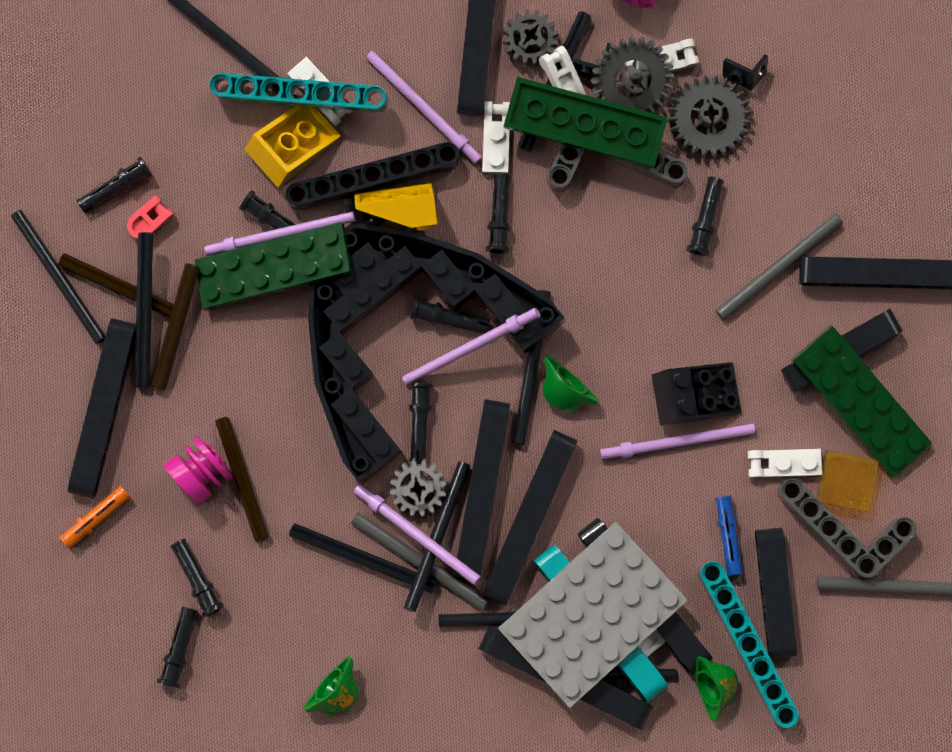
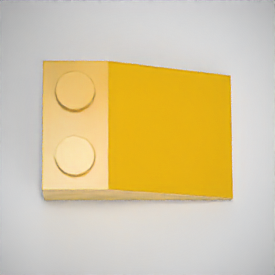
[244,106,341,188]
[354,183,437,230]

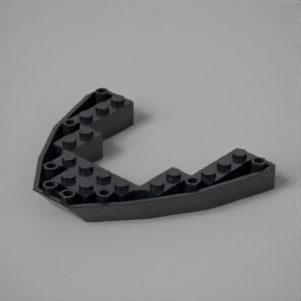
[308,222,565,485]

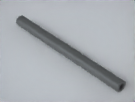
[716,214,843,320]
[351,512,489,611]
[817,576,952,596]

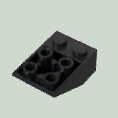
[651,362,742,426]

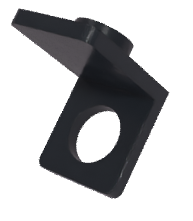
[571,43,611,77]
[722,54,768,90]
[343,197,387,226]

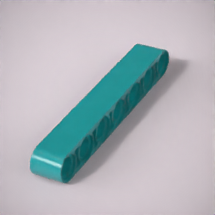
[209,73,389,112]
[533,544,669,703]
[698,561,799,728]

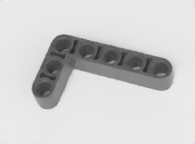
[547,144,688,192]
[777,479,916,578]

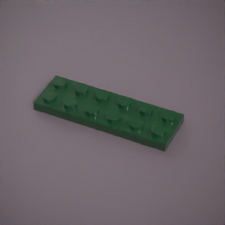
[503,77,668,169]
[195,222,353,311]
[791,325,932,478]

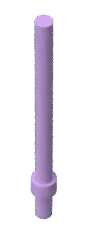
[366,51,482,164]
[205,211,356,256]
[402,308,540,385]
[600,424,756,460]
[354,484,481,585]

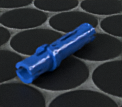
[715,495,743,576]

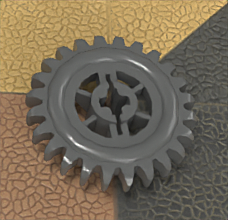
[591,36,675,113]
[668,75,752,158]

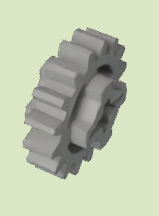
[390,458,446,516]

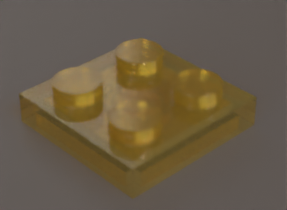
[817,450,879,512]

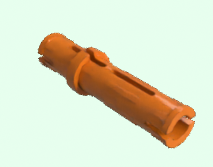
[59,485,131,549]

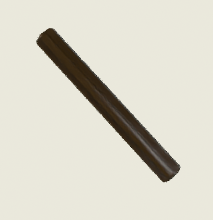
[58,253,174,318]
[151,263,199,390]
[215,417,268,542]

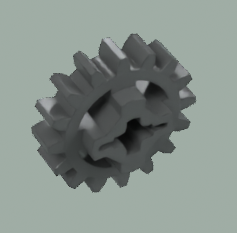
[503,9,558,66]

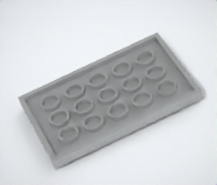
[498,522,688,708]

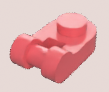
[127,195,174,240]

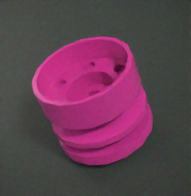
[163,436,233,507]

